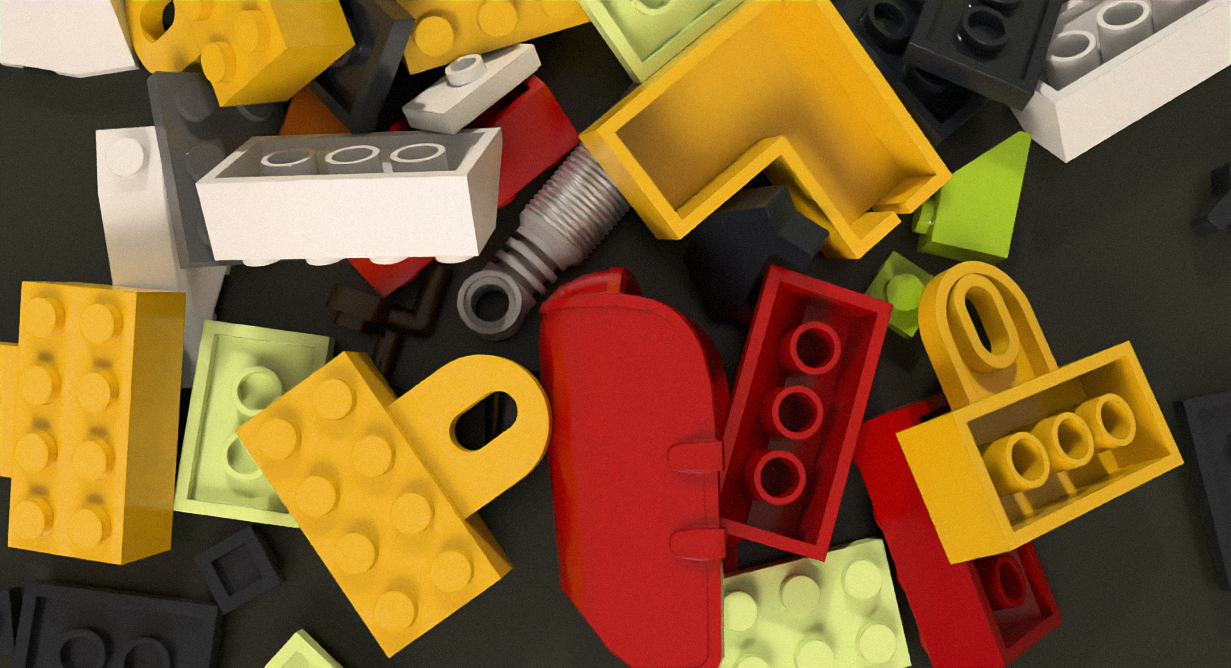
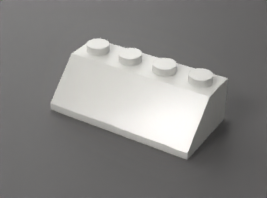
[1009,0,1231,163]
[195,127,503,267]

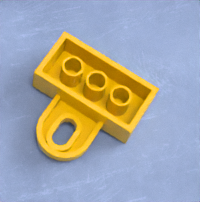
[124,0,355,107]
[895,261,1184,564]
[0,281,186,565]
[234,351,552,658]

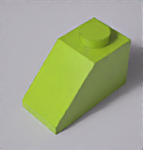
[912,131,1032,266]

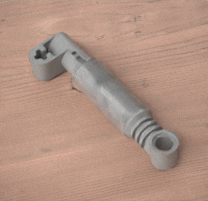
[457,74,653,341]

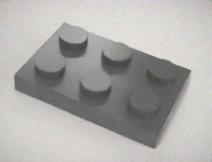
[146,71,302,269]

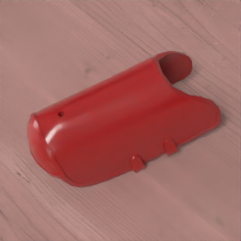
[539,267,743,668]

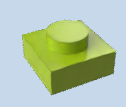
[862,250,933,339]

